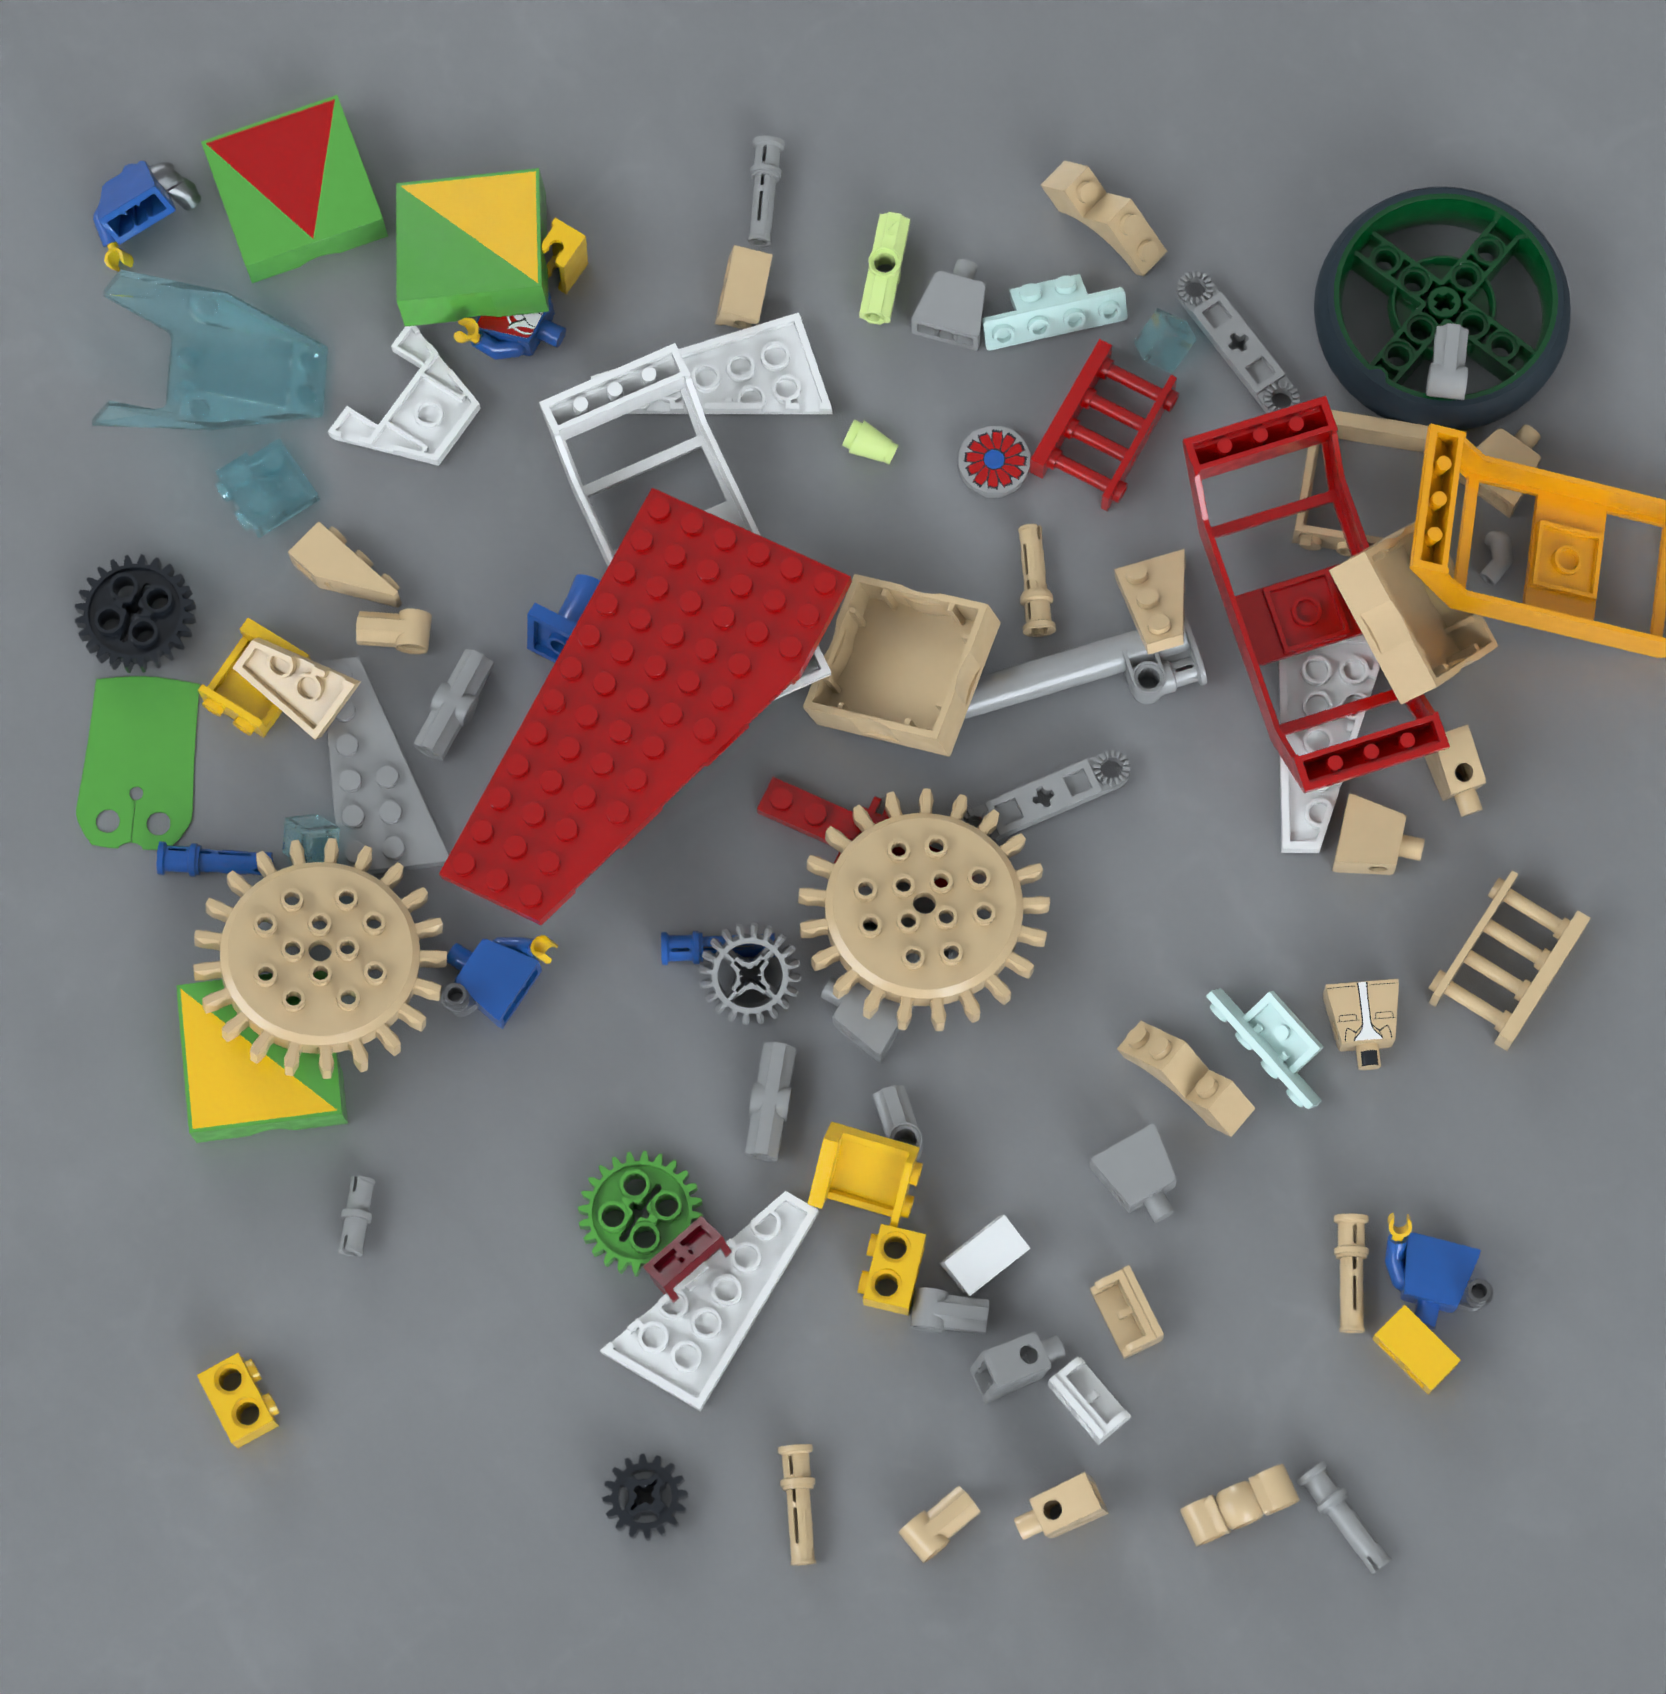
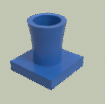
[527,574,600,663]

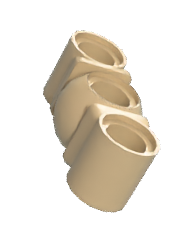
[1180,1464,1300,1547]

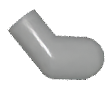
[1480,530,1514,586]

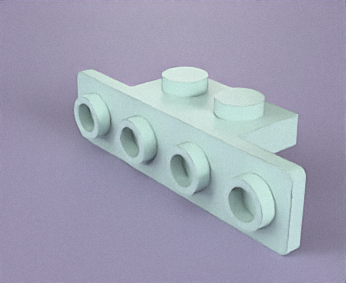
[982,274,1128,351]
[1206,988,1324,1109]

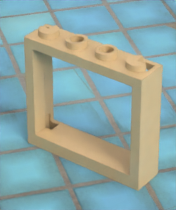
[1292,410,1428,557]

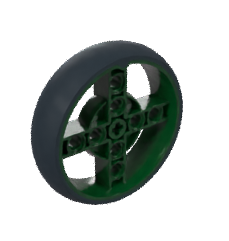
[1314,187,1571,431]

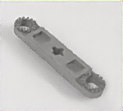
[1176,271,1300,414]
[962,750,1130,842]

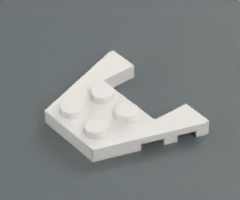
[328,326,481,466]

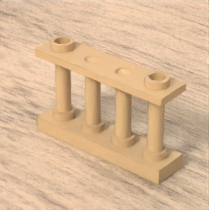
[1428,870,1591,1051]

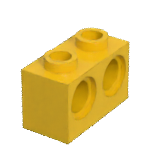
[857,1224,926,1316]
[197,1353,280,1449]

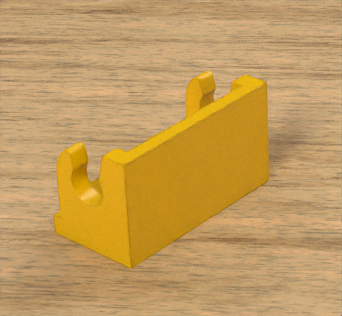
[542,217,588,295]
[1372,1305,1461,1395]

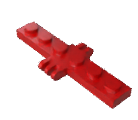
[757,777,975,888]

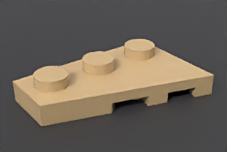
[1114,549,1186,655]
[233,637,361,740]

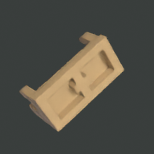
[715,245,773,329]
[1090,1265,1164,1359]

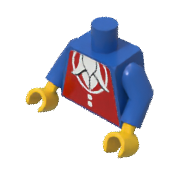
[454,291,566,360]

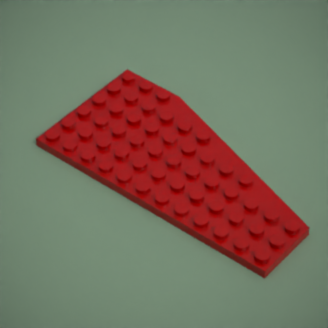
[439,488,852,925]

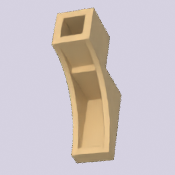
[1041,160,1167,276]
[1117,1021,1255,1137]

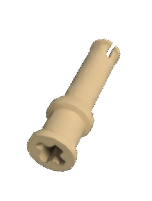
[1018,524,1056,637]
[1334,1213,1369,1333]
[777,1444,816,1566]

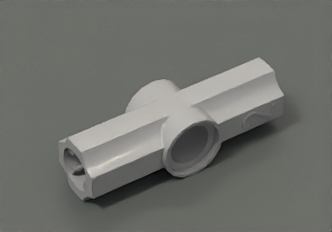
[414,649,495,761]
[745,1042,796,1162]

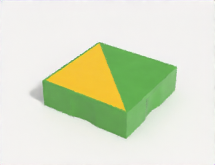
[396,168,549,327]
[176,971,348,1143]

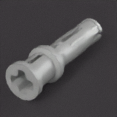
[748,135,785,247]
[1296,1461,1392,1575]

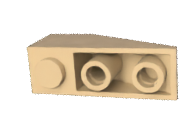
[288,521,402,608]

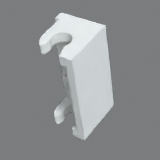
[939,1215,1031,1296]
[1048,1357,1131,1445]

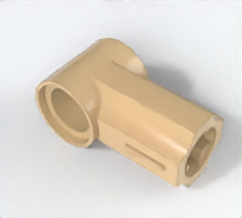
[356,609,432,654]
[898,1486,981,1563]

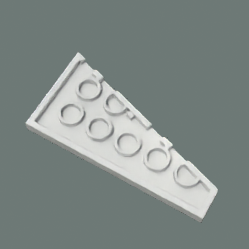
[591,312,833,414]
[1278,635,1380,853]
[600,1191,819,1411]

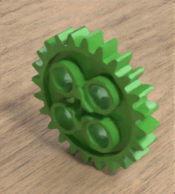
[578,1150,703,1277]

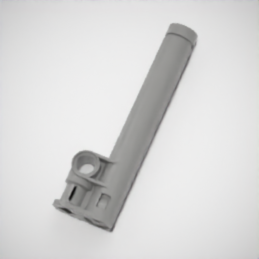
[965,616,1207,719]

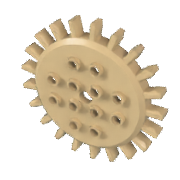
[798,788,1050,1031]
[193,838,447,1079]

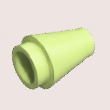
[842,419,899,464]

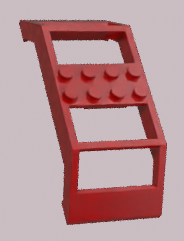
[1182,395,1450,794]

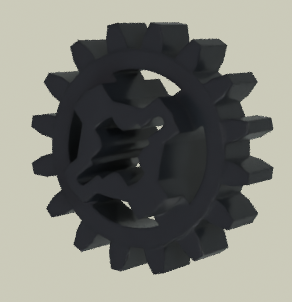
[602,1454,688,1541]

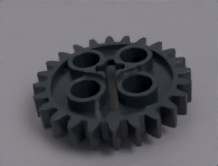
[75,554,196,673]

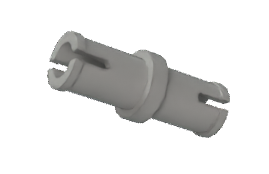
[338,1176,375,1257]

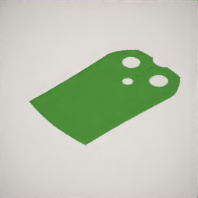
[76,676,200,850]

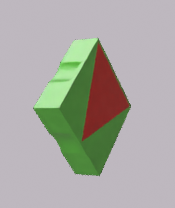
[201,95,388,283]

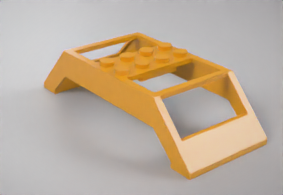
[1409,423,1666,658]

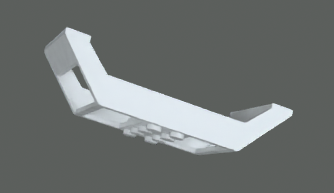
[539,343,831,700]

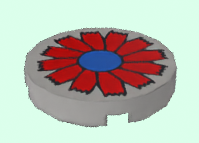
[958,426,1030,498]

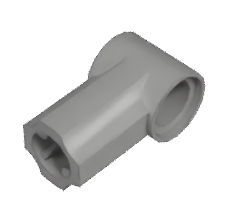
[1426,323,1469,400]
[873,1085,923,1161]
[910,1287,990,1335]

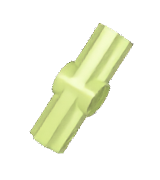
[859,212,910,325]

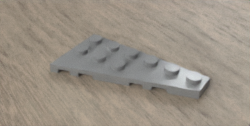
[322,657,449,874]

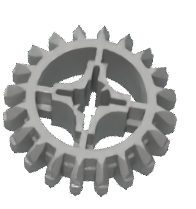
[699,922,801,1025]

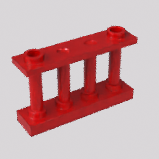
[1030,339,1180,511]

